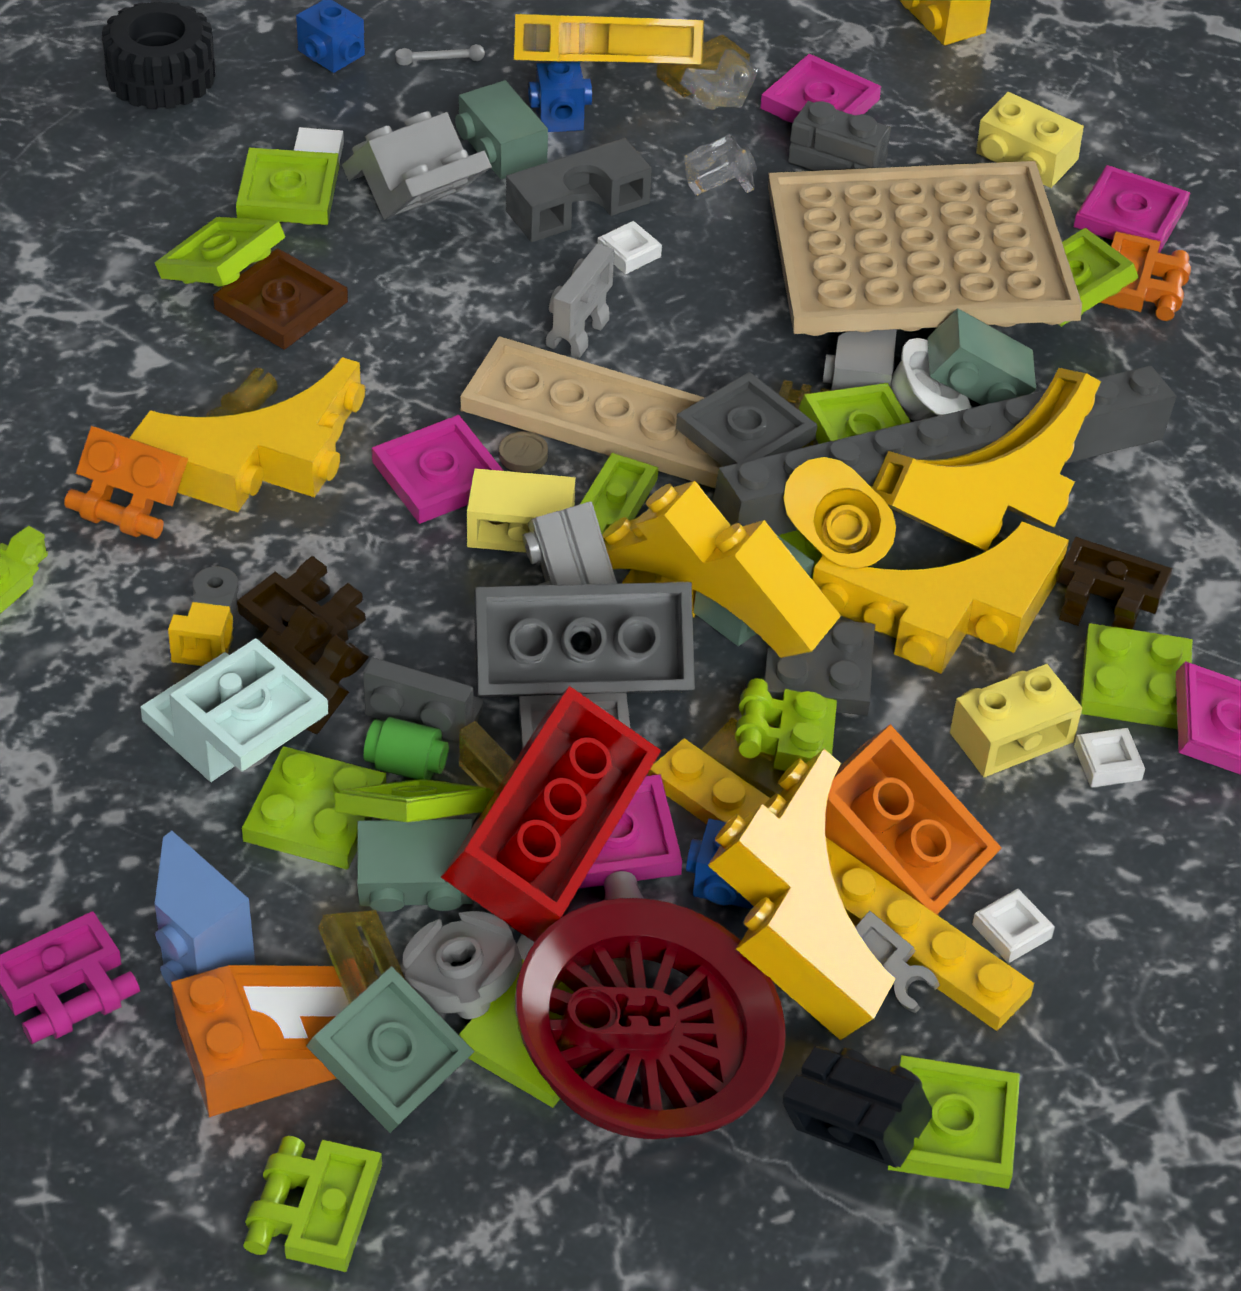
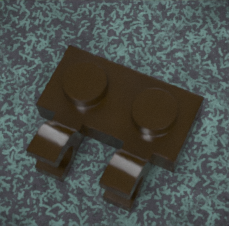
[1058,537,1173,630]
[237,556,366,663]
[259,605,369,735]

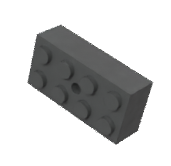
[474,582,695,698]

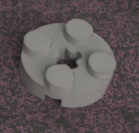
[403,911,522,1019]

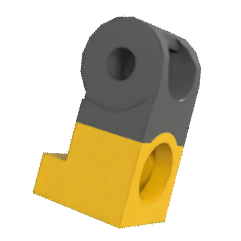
[168,566,240,666]

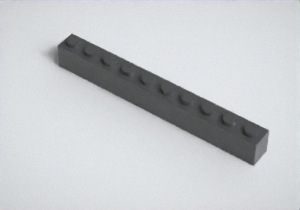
[713,366,1177,535]

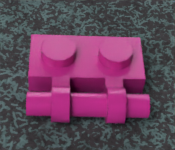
[0,911,140,1044]

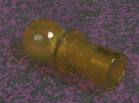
[205,368,278,417]

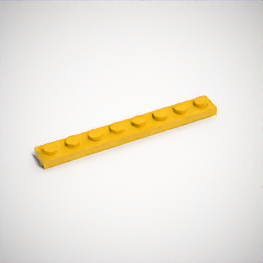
[648,738,1034,1031]

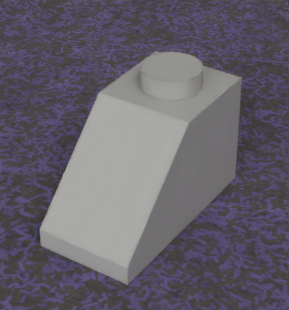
[822,329,897,391]

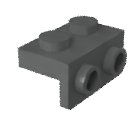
[363,657,483,744]

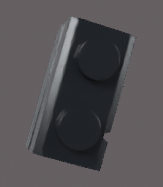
[782,1046,932,1168]

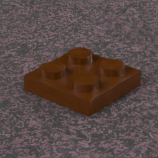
[213,248,348,350]

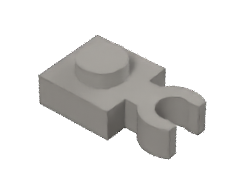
[855,910,940,1013]

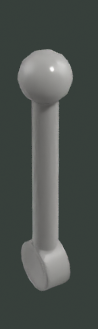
[395,44,485,65]

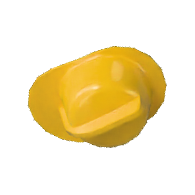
[783,457,896,569]

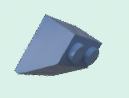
[155,831,255,989]

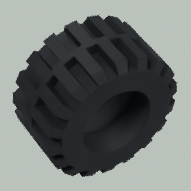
[102,1,216,109]

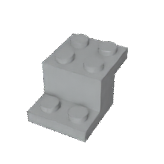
[342,111,492,220]

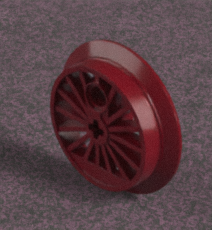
[515,898,786,1139]

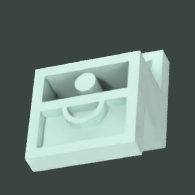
[140,638,328,782]

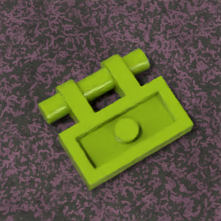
[735,678,837,771]
[243,1136,382,1272]

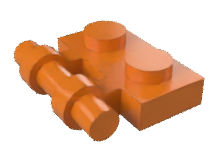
[1100,231,1191,321]
[64,426,188,539]

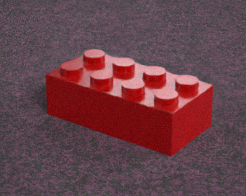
[441,686,661,943]

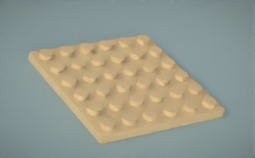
[768,161,1082,336]

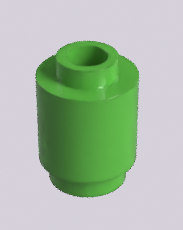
[364,717,449,780]

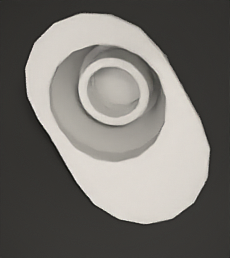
[891,338,971,421]

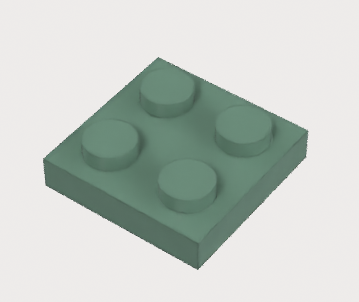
[306,966,475,1133]

